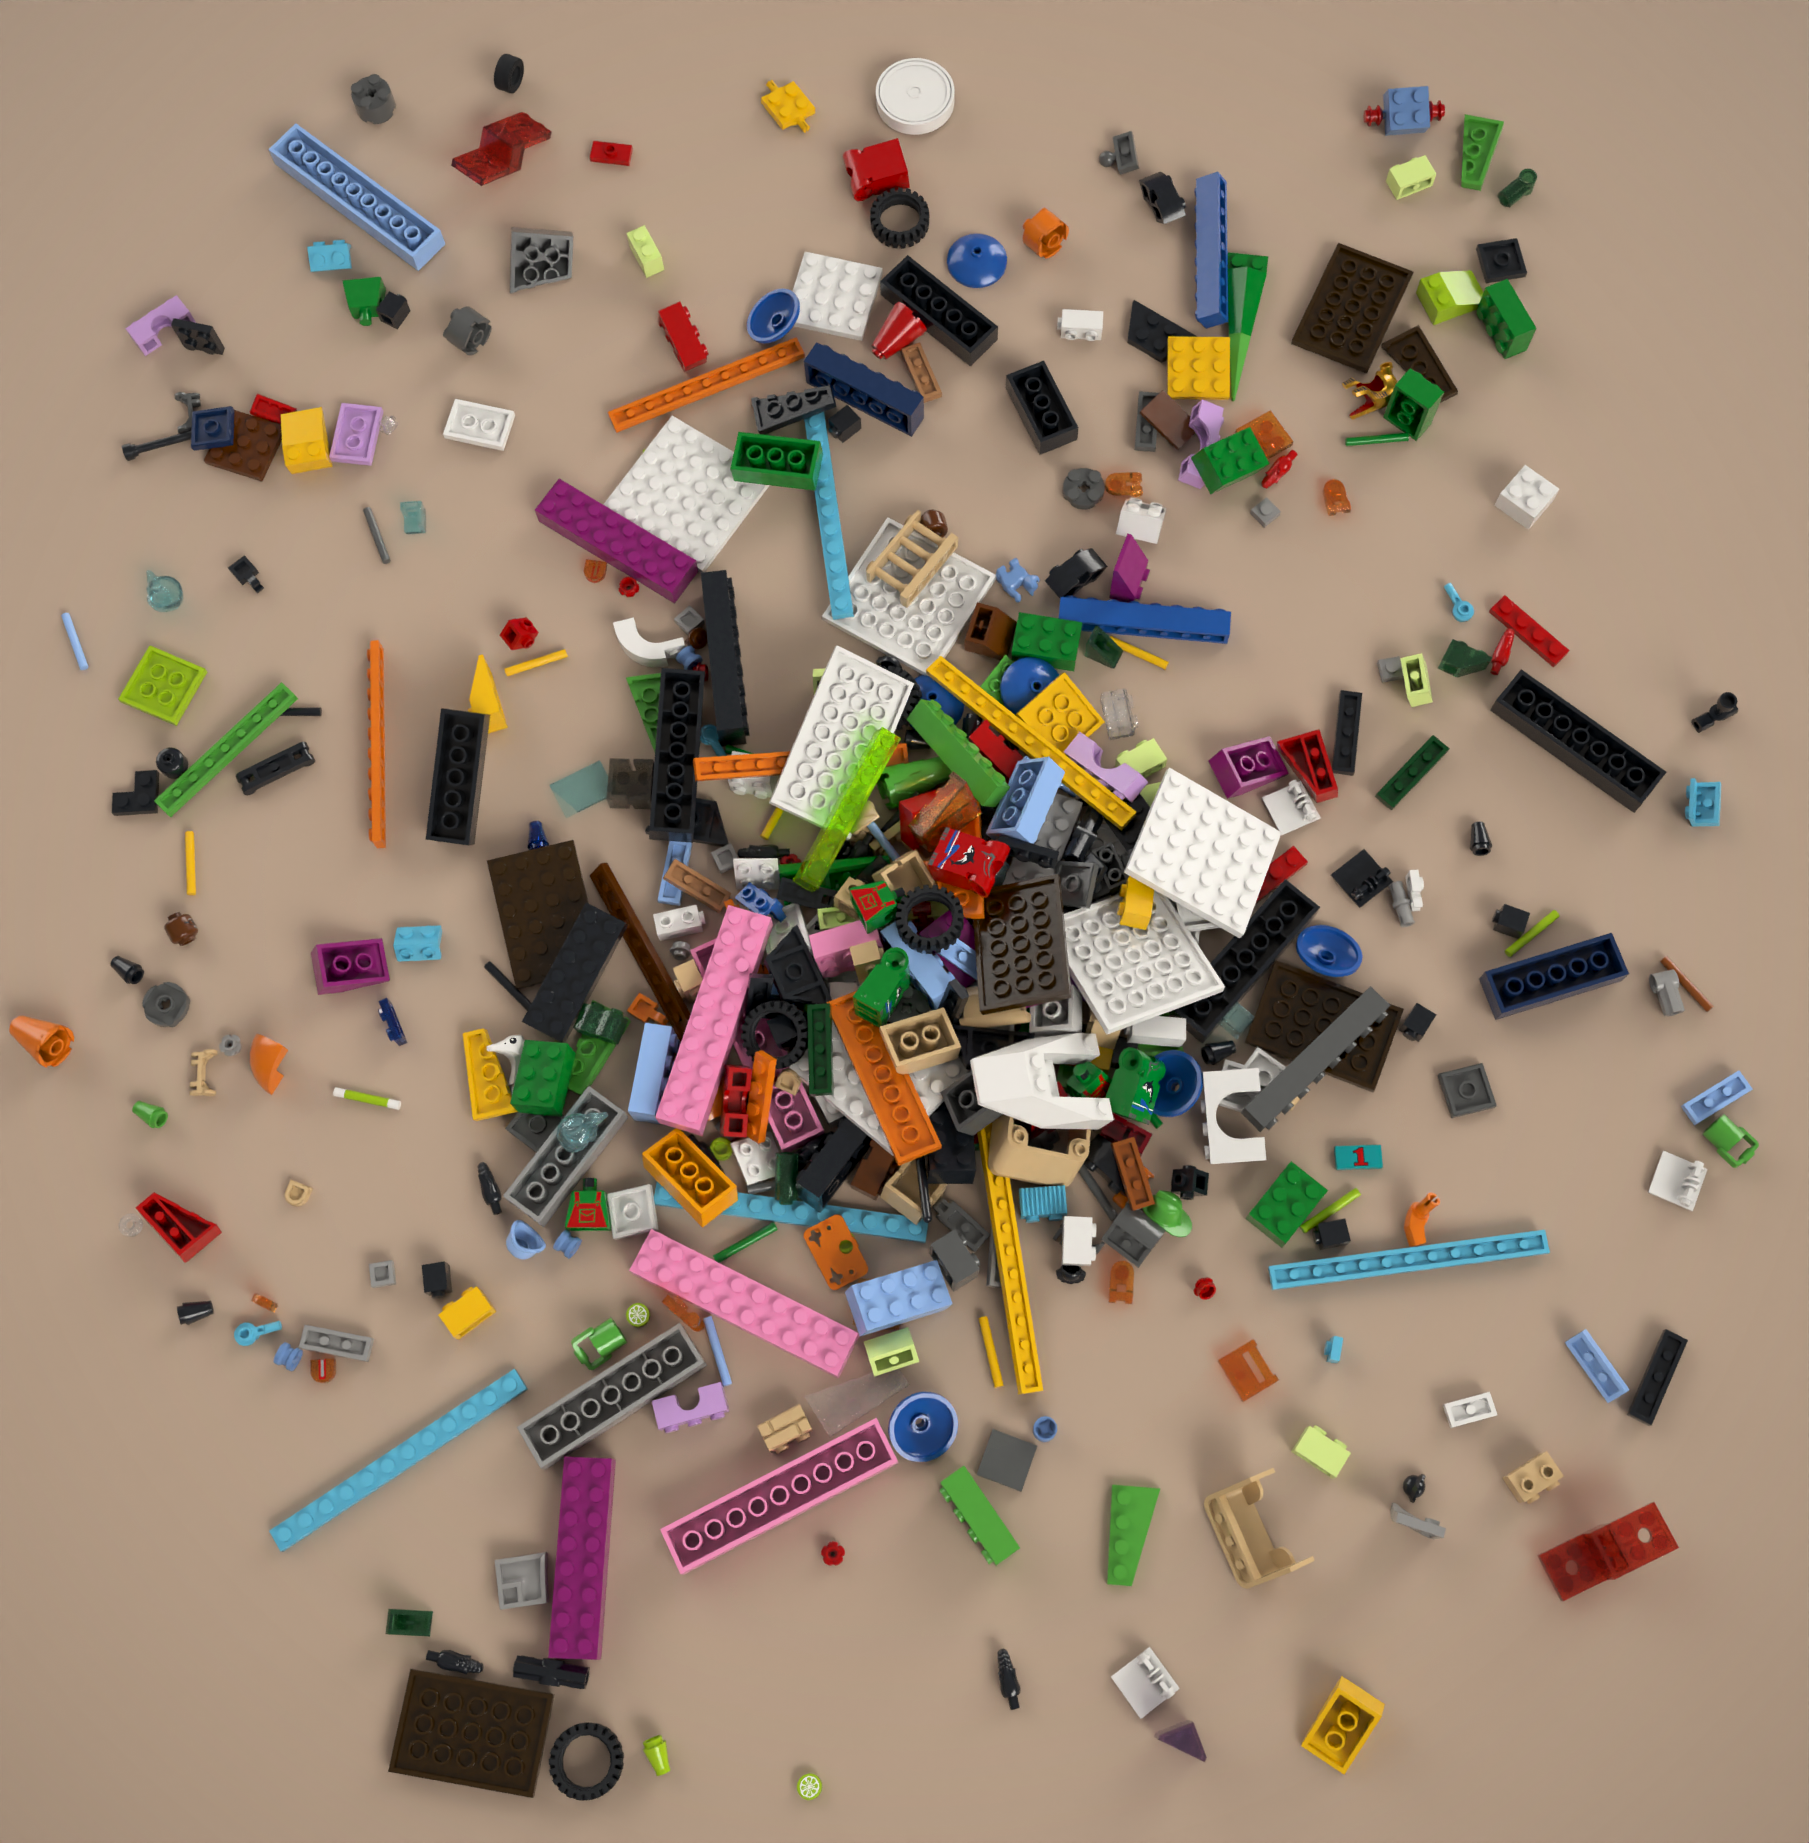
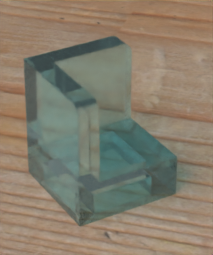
[400,501,426,534]
[1220,1002,1255,1040]

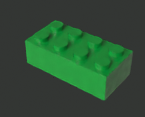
[730,432,823,491]

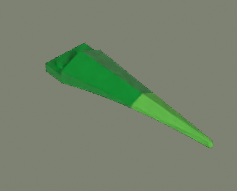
[1228,252,1268,401]

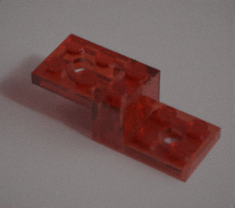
[451,112,552,186]
[1537,1502,1679,1601]

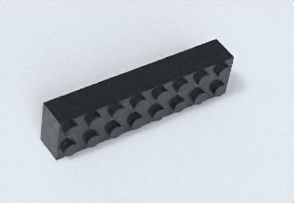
[701,570,750,747]
[649,668,705,843]
[1490,669,1667,813]
[1169,879,1320,1044]

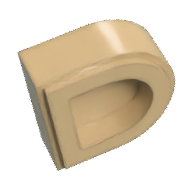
[775,1068,802,1095]
[284,1179,313,1207]

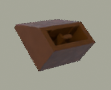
[965,602,1017,660]

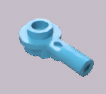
[1444,583,1474,622]
[700,724,727,756]
[234,1321,282,1346]

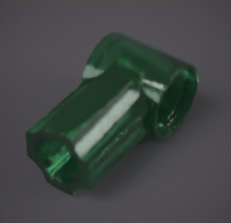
[1497,169,1537,208]

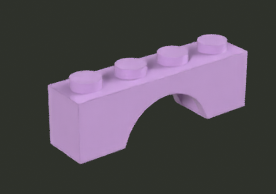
[1178,399,1224,489]
[1064,732,1148,803]

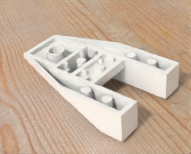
[970,1033,1114,1130]

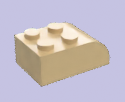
[879,1007,961,1074]

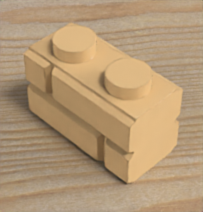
[757,1404,813,1454]

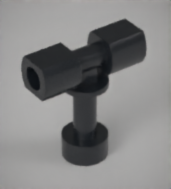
[1692,692,1738,733]

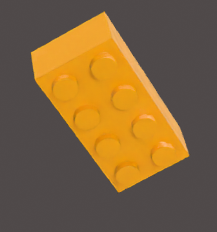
[642,1128,738,1228]

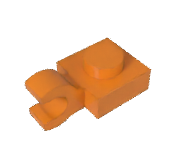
[627,993,669,1026]

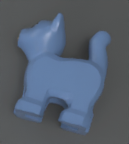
[995,558,1040,603]

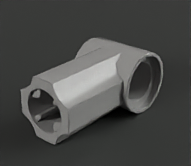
[1649,969,1685,1017]

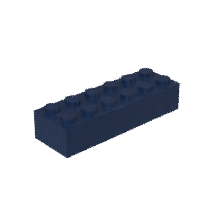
[804,342,924,437]
[1479,933,1629,1020]

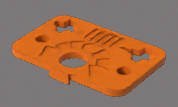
[804,1214,869,1290]

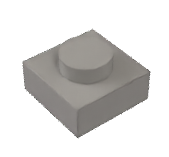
[1250,497,1281,528]
[674,605,705,635]
[1377,656,1404,683]
[711,843,739,874]
[369,1260,396,1288]

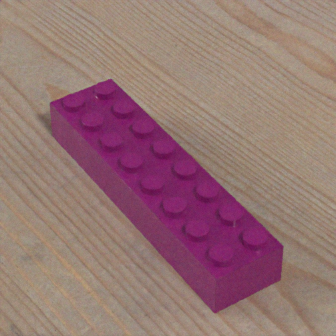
[535,479,699,604]
[548,1457,616,1660]

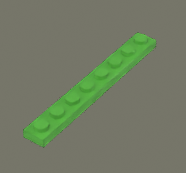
[154,682,298,817]

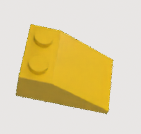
[281,407,333,474]
[468,654,508,734]
[1301,1676,1385,1774]

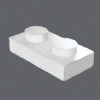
[1443,1392,1497,1428]

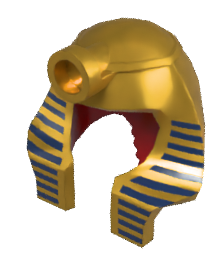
[1342,362,1397,420]

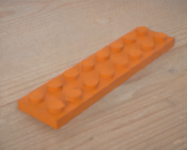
[826,991,942,1166]

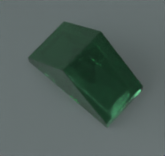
[1085,626,1124,669]
[385,1609,433,1637]

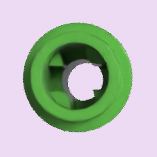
[132,1101,168,1128]

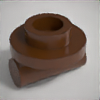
[685,627,708,649]

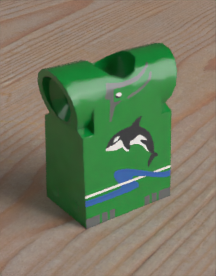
[853,947,911,1028]
[1105,1047,1166,1125]

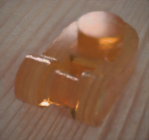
[1105,472,1143,497]
[1323,479,1351,516]
[1108,1261,1134,1304]

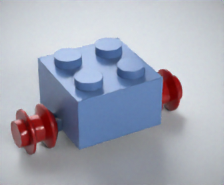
[1363,86,1445,136]

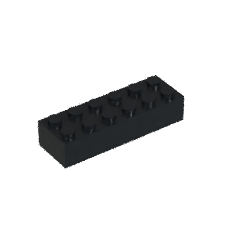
[880,255,998,366]
[425,708,490,846]
[522,902,628,1043]

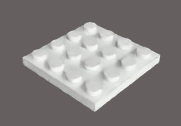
[792,252,883,341]

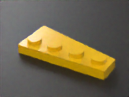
[463,1028,518,1121]

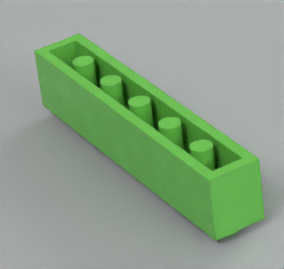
[907,699,1010,807]

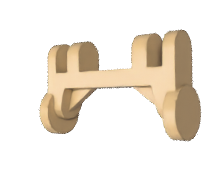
[189,1049,218,1096]

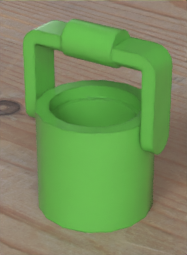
[1703,1114,1759,1168]
[571,1317,628,1370]

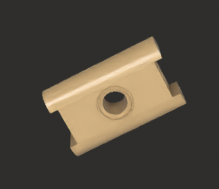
[959,986,1031,1028]

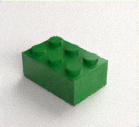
[1476,279,1537,359]
[1383,368,1444,441]
[1191,427,1270,495]
[1011,612,1082,672]
[510,1040,576,1117]
[1245,1161,1328,1248]

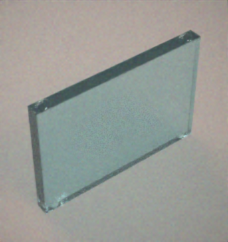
[549,760,617,818]

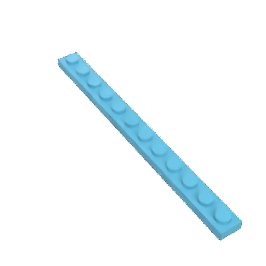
[804,412,854,620]
[654,1182,928,1243]
[1268,1230,1550,1290]
[269,1369,528,1552]

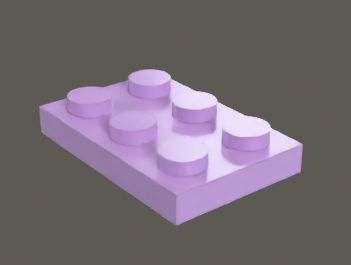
[329,403,384,466]

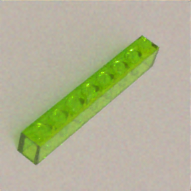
[793,727,901,892]

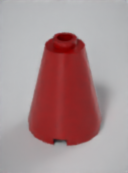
[871,302,927,360]

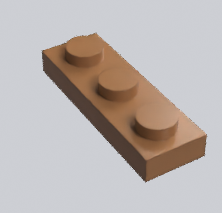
[901,342,942,403]
[663,859,731,913]

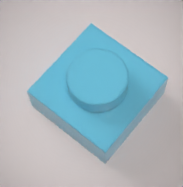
[1324,1336,1343,1364]

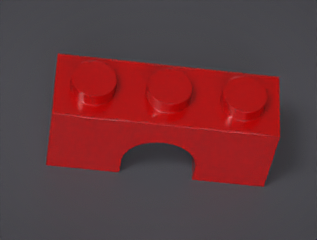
[719,1064,752,1137]

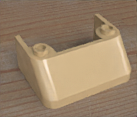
[988,1114,1091,1187]
[1204,1468,1315,1589]

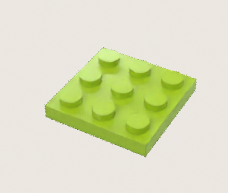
[118,645,207,726]

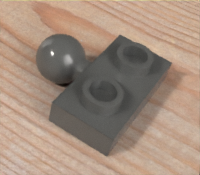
[1099,131,1139,175]

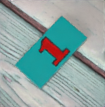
[1334,1145,1383,1170]

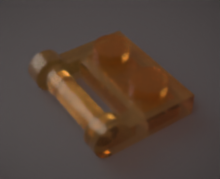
[662,1295,705,1332]
[1218,1339,1279,1402]

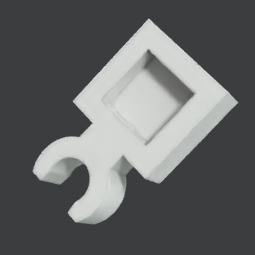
[1405,870,1424,912]

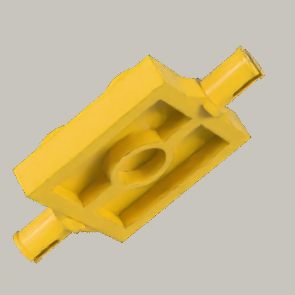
[761,80,815,133]

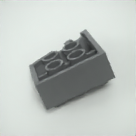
[510,227,574,293]

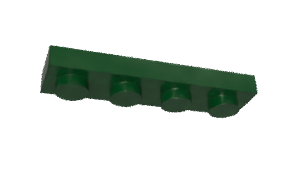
[1375,735,1450,811]
[807,1003,834,1096]

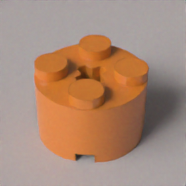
[1023,208,1069,259]

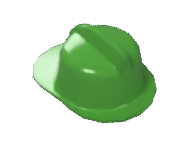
[1143,1190,1192,1237]

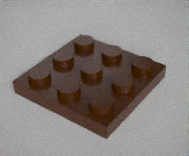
[204,410,282,482]

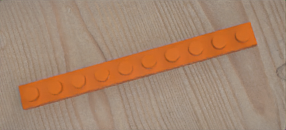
[608,337,805,433]
[367,640,386,848]
[693,743,909,782]

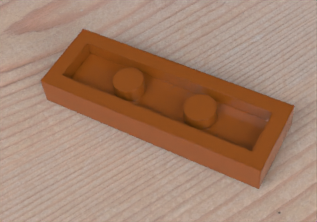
[1111,1137,1155,1211]

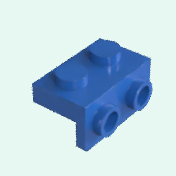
[735,882,787,923]

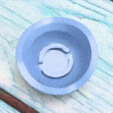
[506,1220,546,1260]

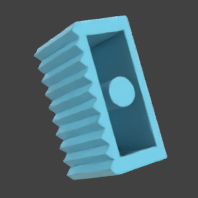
[1018,1185,1067,1223]

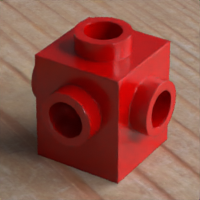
[500,617,539,650]

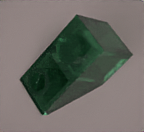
[1438,639,1492,678]

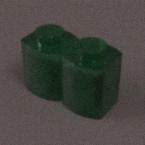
[573,1002,628,1045]

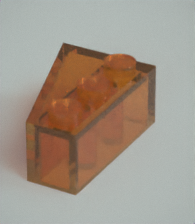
[908,771,982,853]

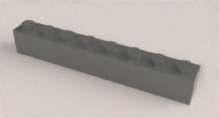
[1241,986,1390,1132]

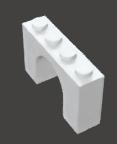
[1124,1016,1186,1047]
[1201,1068,1266,1164]

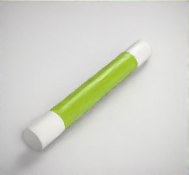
[333,1087,401,1110]

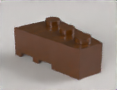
[851,1139,898,1201]

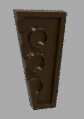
[1381,325,1458,403]

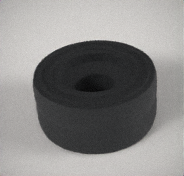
[494,54,524,94]

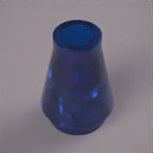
[527,821,549,850]

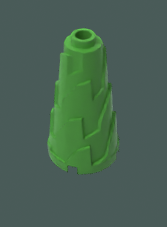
[875,756,955,810]

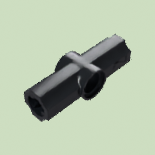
[1063,807,1104,862]
[513,1655,590,1689]

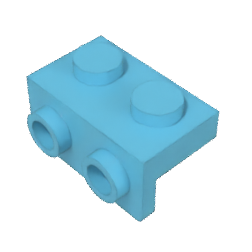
[307,240,352,272]
[1685,778,1722,827]
[393,925,442,962]

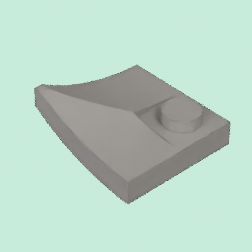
[1390,1503,1446,1539]
[495,1552,549,1610]

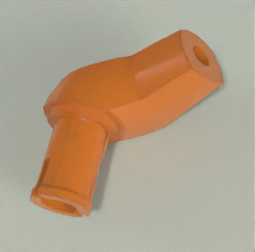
[1404,1192,1440,1247]

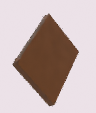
[1139,390,1195,450]

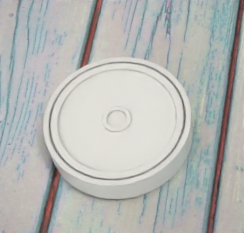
[876,58,955,135]

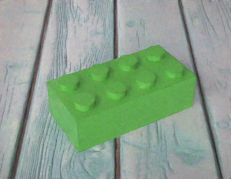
[940,1466,1020,1566]

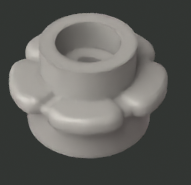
[669,941,691,960]
[219,1035,242,1056]

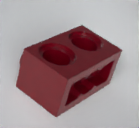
[1100,1113,1152,1157]

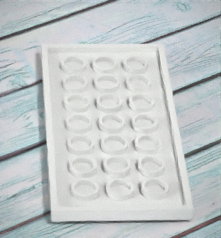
[769,646,914,841]

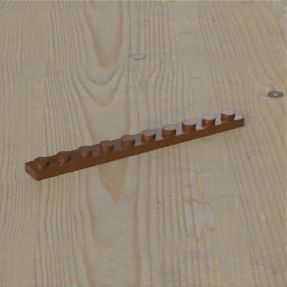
[589,863,691,1042]

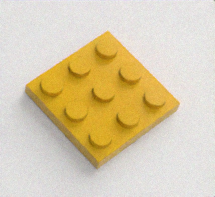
[1167,336,1230,400]
[1016,672,1105,756]

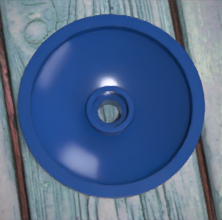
[947,234,1007,288]
[747,288,800,344]
[1000,657,1059,715]
[906,675,965,729]
[1296,925,1363,977]
[1153,1050,1203,1117]
[888,1391,958,1462]

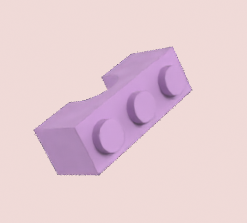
[125,295,196,356]
[652,1382,730,1433]

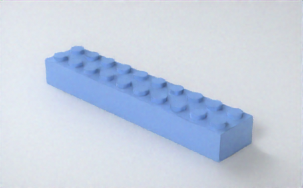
[268,124,445,271]

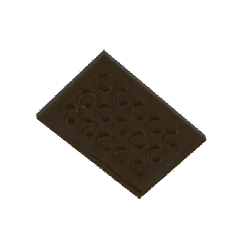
[1291,243,1414,374]
[487,840,589,989]
[973,874,1072,1015]
[1245,960,1404,1093]
[388,1669,555,1798]

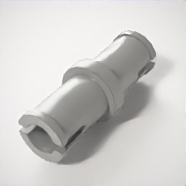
[1388,881,1415,927]

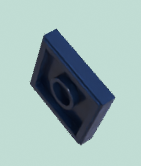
[191,406,234,451]

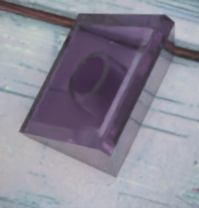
[1154,1720,1207,1762]

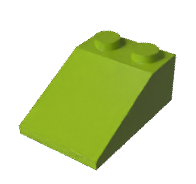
[1416,270,1483,325]

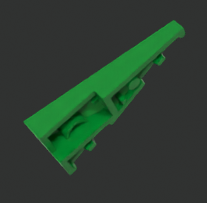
[778,855,890,906]

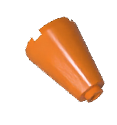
[9,1016,74,1068]

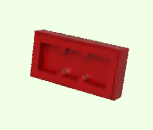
[590,141,633,166]
[249,394,297,424]

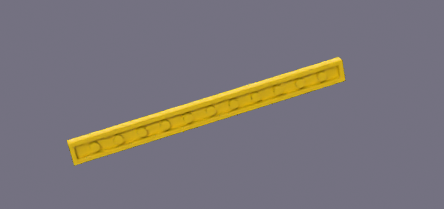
[926,655,1136,831]
[977,1123,1043,1395]

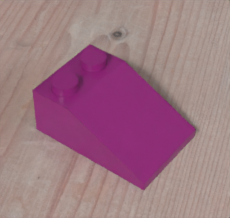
[1109,533,1150,603]
[1208,736,1289,799]
[919,910,976,988]
[311,938,390,995]

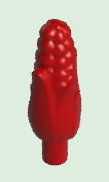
[1261,450,1298,489]
[1490,628,1515,675]

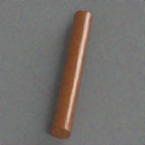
[1660,956,1714,1012]

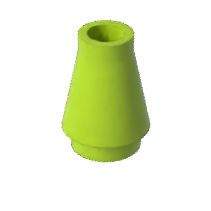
[643,1735,670,1776]

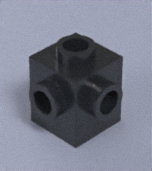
[1171,1165,1209,1200]

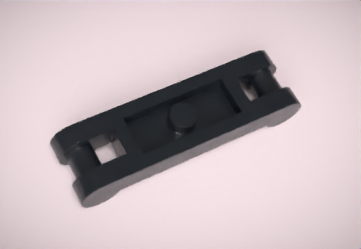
[236,742,315,796]

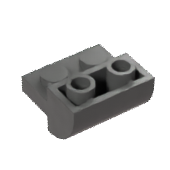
[1082,842,1128,903]
[1101,1202,1166,1268]

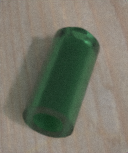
[775,1152,798,1205]

